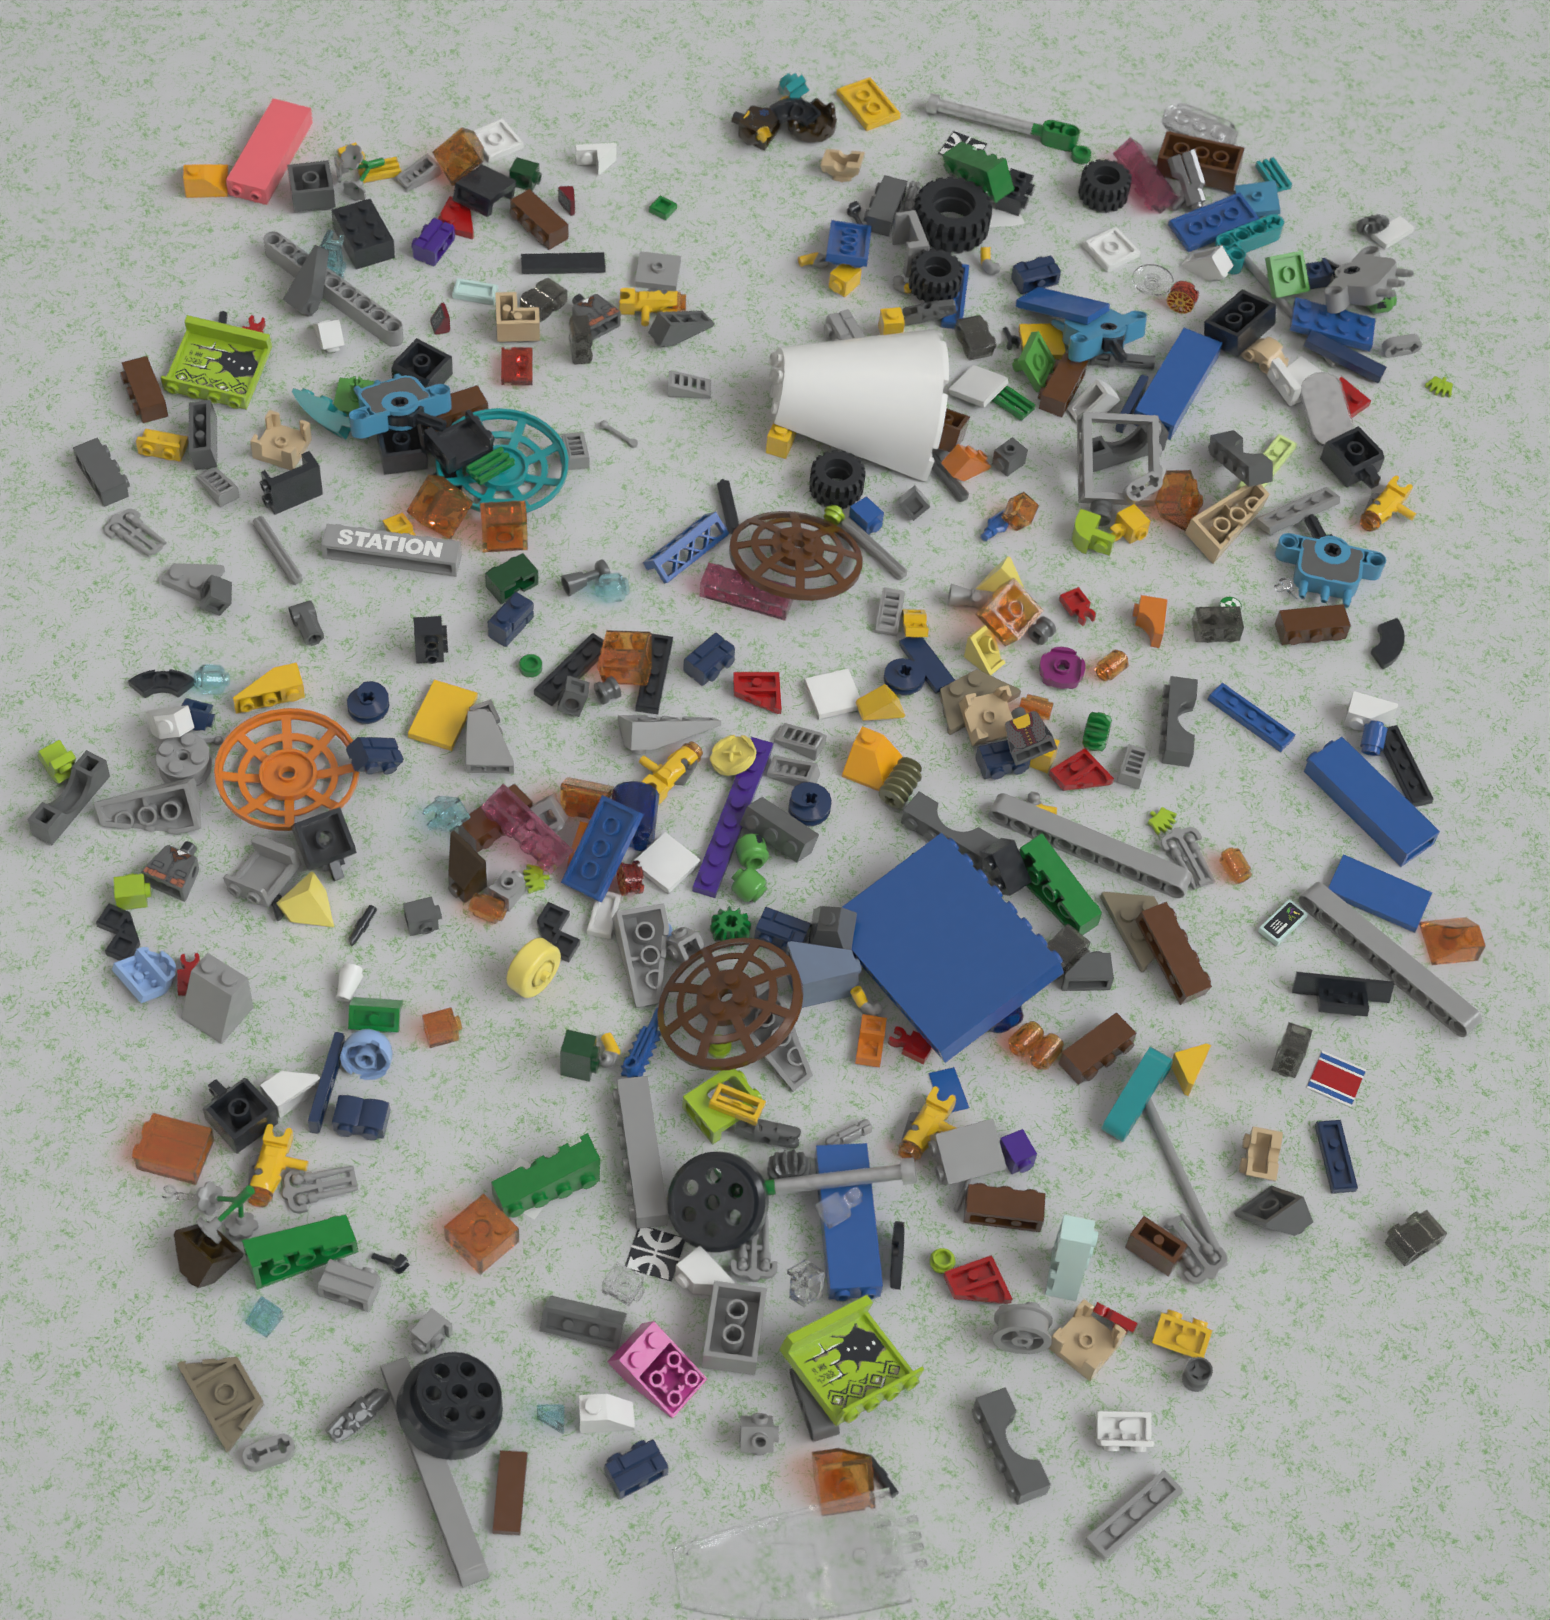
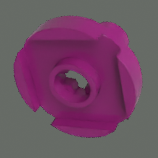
[1039,647,1086,689]

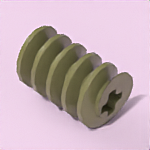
[878,757,922,809]

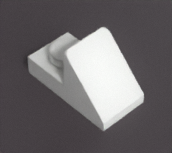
[576,143,617,175]

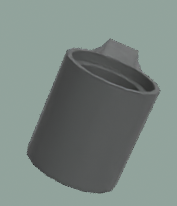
[288,600,324,646]

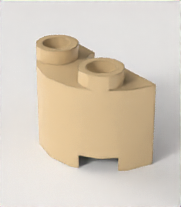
[820,149,865,182]
[1240,337,1289,375]
[1239,1126,1283,1181]

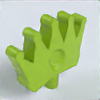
[1425,376,1453,398]
[1148,807,1177,835]
[523,864,549,894]

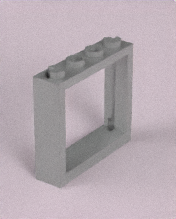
[1076,412,1163,506]

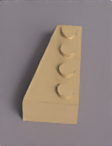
[1185,484,1270,564]

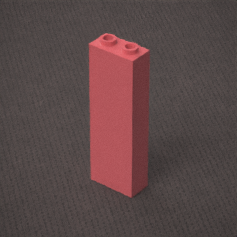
[226,98,313,205]

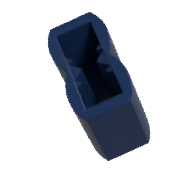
[332,1095,391,1141]

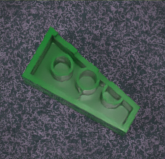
[942,142,1014,203]
[1019,833,1102,939]
[491,1133,600,1219]
[242,1214,358,1290]

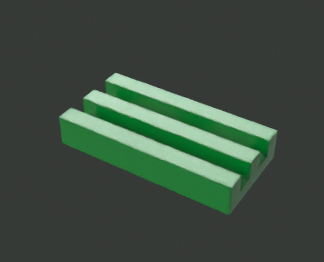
[992,385,1036,421]
[466,447,515,486]

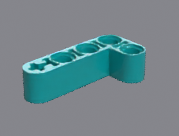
[1214,214,1284,275]
[1101,1046,1173,1142]

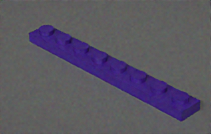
[692,737,774,898]

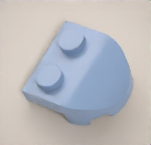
[112,947,176,1003]

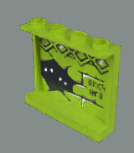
[161,315,272,410]
[779,1295,924,1426]

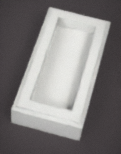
[1371,216,1415,250]
[587,891,622,939]

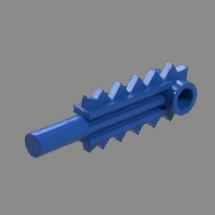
[621,1008,665,1078]

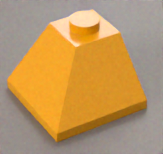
[183,164,228,198]
[842,726,903,791]

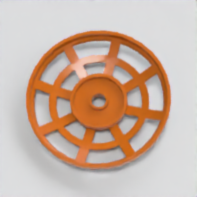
[214,708,360,831]

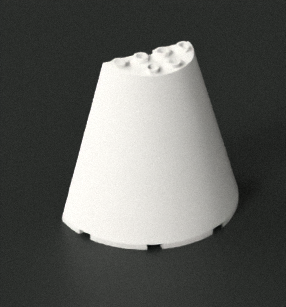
[769,329,949,481]

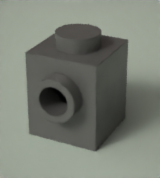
[992,437,1028,477]
[403,896,442,936]

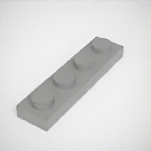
[1256,487,1340,535]
[1085,1470,1183,1561]

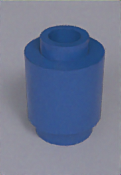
[1360,720,1388,756]

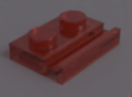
[501,347,533,385]

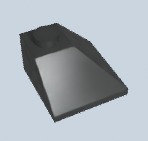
[808,906,857,950]
[1234,1185,1314,1236]

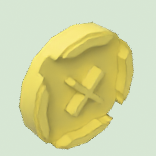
[710,735,756,776]

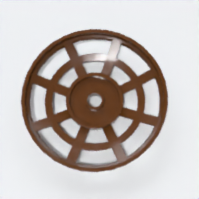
[729,511,863,601]
[657,938,804,1071]

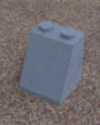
[784,941,861,1008]

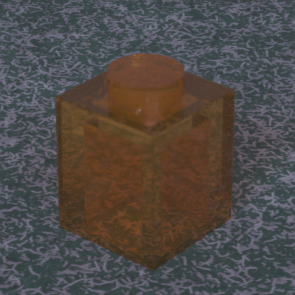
[1001,492,1039,531]
[422,1007,462,1048]

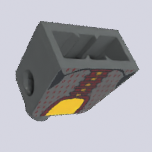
[1005,707,1057,766]

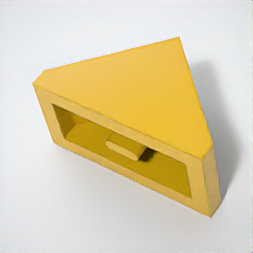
[855,684,905,721]
[1171,1043,1211,1096]

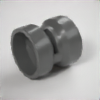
[1182,1357,1213,1392]

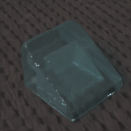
[245,1296,284,1338]
[537,1404,564,1433]

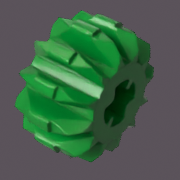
[1082,712,1112,751]
[710,906,751,949]

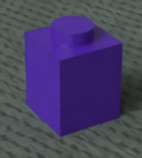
[999,1129,1037,1175]

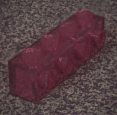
[1113,137,1178,214]
[699,563,795,621]
[481,783,574,874]

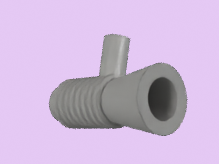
[948,583,1000,609]

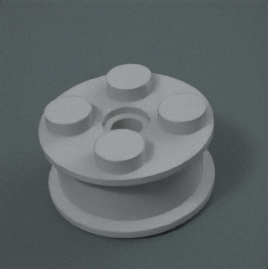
[156,733,212,786]
[993,1302,1053,1354]

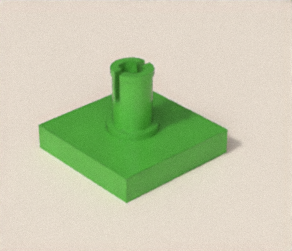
[1265,250,1310,299]
[1012,331,1056,392]
[333,376,374,417]

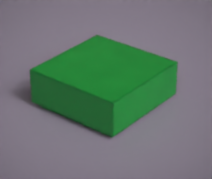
[649,195,677,221]

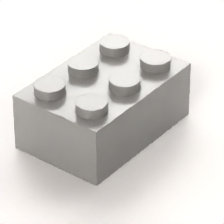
[702,1281,767,1375]

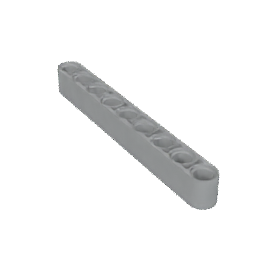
[263,231,404,347]
[988,793,1193,898]
[1299,882,1482,1037]
[380,1357,490,1588]

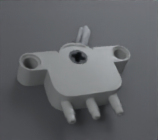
[1324,246,1414,313]

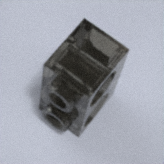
[1192,606,1244,643]
[1271,1022,1313,1078]

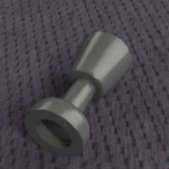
[561,559,611,596]

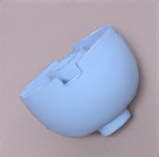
[340,1029,393,1080]

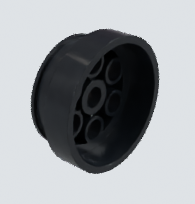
[667,1151,769,1252]
[396,1352,503,1460]

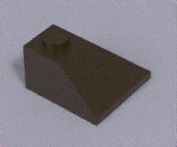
[448,830,487,903]
[173,1221,244,1288]

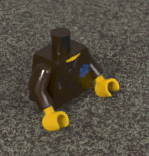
[731,96,789,151]

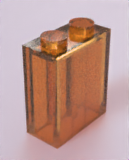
[132,1113,215,1185]

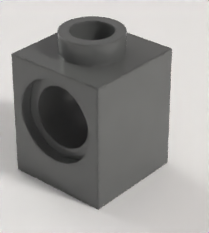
[200,575,232,616]
[557,676,590,717]

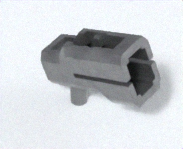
[1168,149,1205,211]

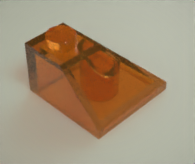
[1419,917,1486,965]
[812,1448,876,1517]

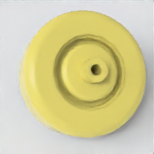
[506,938,561,998]

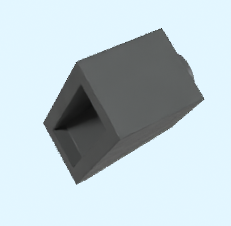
[1061,951,1114,991]

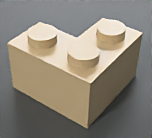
[495,292,540,342]

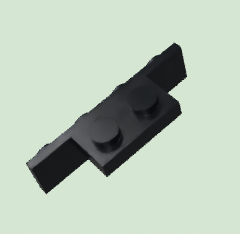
[1292,971,1395,1017]

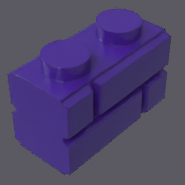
[411,218,455,267]

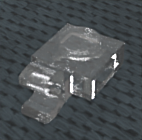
[815,1187,863,1229]

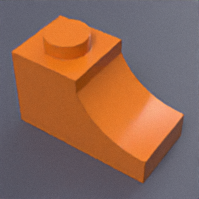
[1132,595,1168,648]

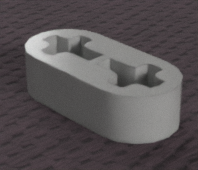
[1382,334,1422,357]
[1123,472,1163,504]
[242,1434,295,1472]

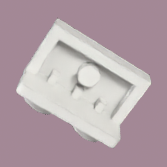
[1267,357,1304,406]
[1096,1410,1154,1452]

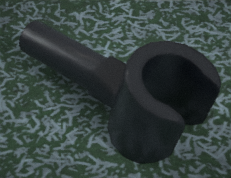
[847,201,862,224]
[1003,327,1021,350]
[371,1253,410,1274]

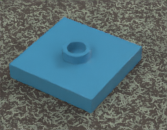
[1235,181,1281,217]

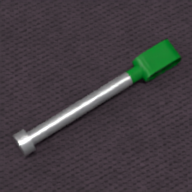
[926,93,1080,152]
[714,1157,917,1205]

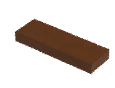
[492,1450,528,1535]

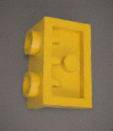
[136,428,189,462]
[1151,1309,1213,1358]

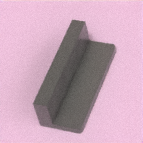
[540,1296,627,1349]

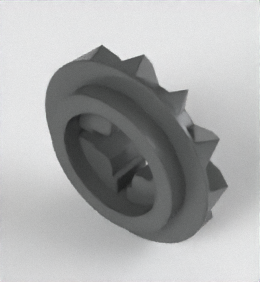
[1356,214,1389,234]

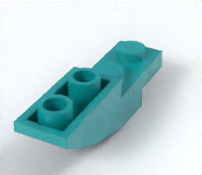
[777,73,810,98]
[292,388,370,439]

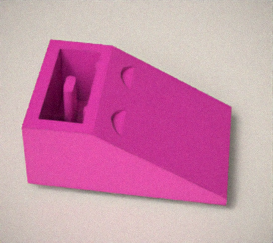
[607,1321,707,1418]

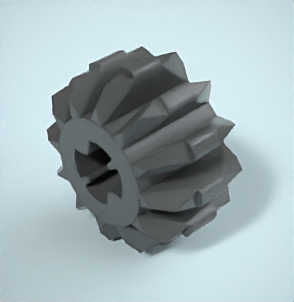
[767,1150,811,1180]

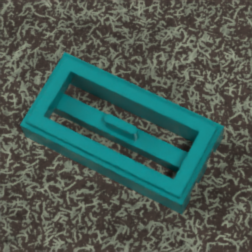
[1255,157,1292,192]

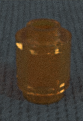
[1095,649,1129,681]
[1019,694,1054,720]
[1219,847,1252,884]
[468,893,507,924]
[1008,1021,1044,1057]
[1029,1033,1064,1070]

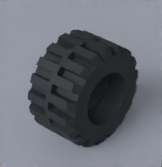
[1078,159,1132,213]
[908,249,964,303]
[809,450,866,509]

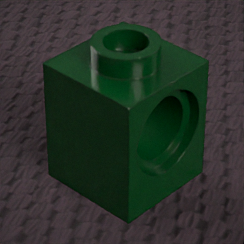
[509,157,542,191]

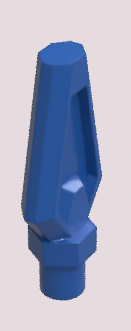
[981,506,1016,541]

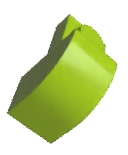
[1072,509,1116,556]
[37,739,76,784]

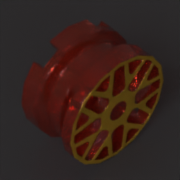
[1166,281,1199,314]
[617,860,644,896]

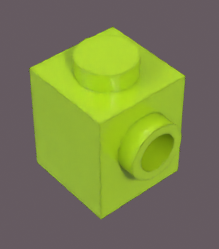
[113,873,152,910]

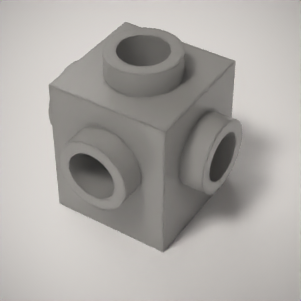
[666,927,704,963]
[739,1413,779,1455]

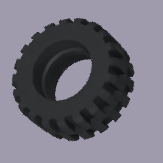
[914,176,993,254]

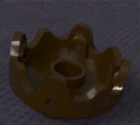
[787,97,837,143]

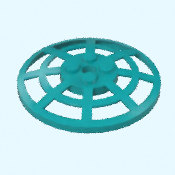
[435,408,569,516]

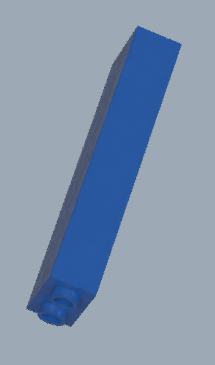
[1134,327,1222,440]
[1304,737,1440,867]
[814,1143,883,1302]

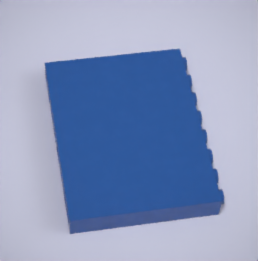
[842,832,1064,1063]

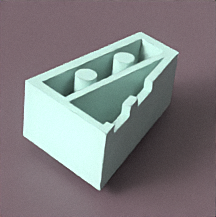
[1045,1215,1098,1301]

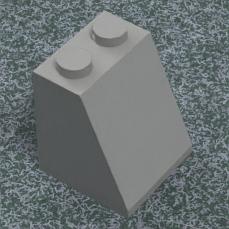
[181,953,254,1044]

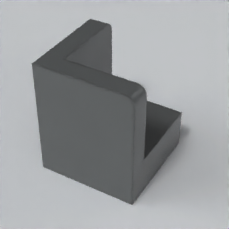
[898,485,930,521]

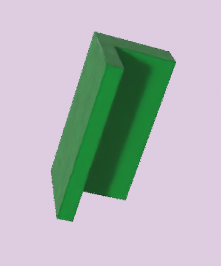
[348,997,403,1033]

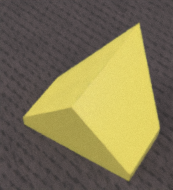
[975,556,1026,605]
[964,625,1005,675]
[277,872,334,927]

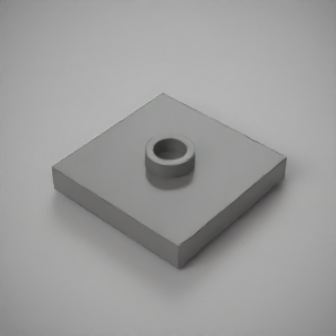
[635,251,681,291]

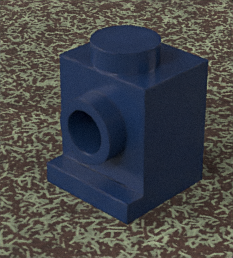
[1305,258,1333,290]
[181,698,216,731]

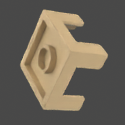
[250,410,312,470]
[959,685,1013,746]
[1048,1299,1127,1381]

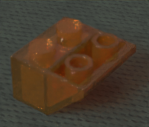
[432,127,484,186]
[1154,470,1203,531]
[406,474,473,539]
[597,630,652,685]
[560,777,614,819]

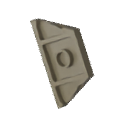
[939,669,1021,735]
[1100,892,1159,972]
[177,1357,264,1453]

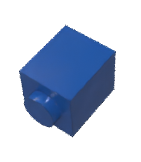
[849,496,884,535]

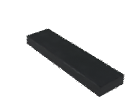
[521,252,605,274]
[534,633,611,706]
[635,633,673,715]
[1383,725,1434,807]

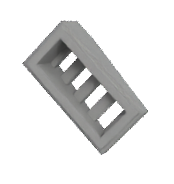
[395,153,442,192]
[668,371,711,399]
[562,432,590,470]
[196,467,240,507]
[875,587,905,636]
[774,723,827,761]
[1117,744,1151,789]
[766,756,820,786]

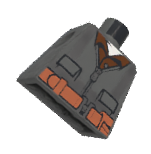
[572,294,621,343]
[141,841,199,902]

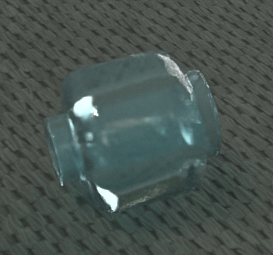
[595,572,630,603]
[194,664,230,695]

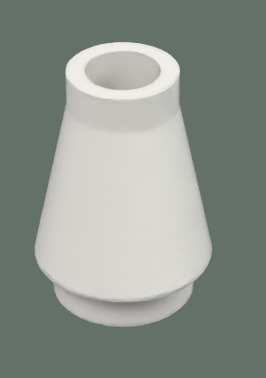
[336,963,364,1002]

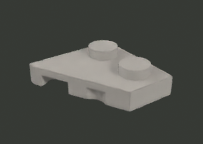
[161,563,225,601]

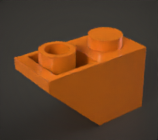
[941,444,992,481]

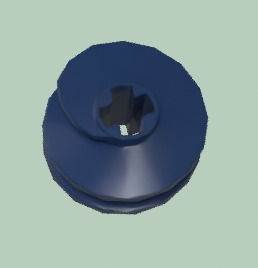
[883,658,926,696]
[347,681,390,724]
[788,782,832,826]

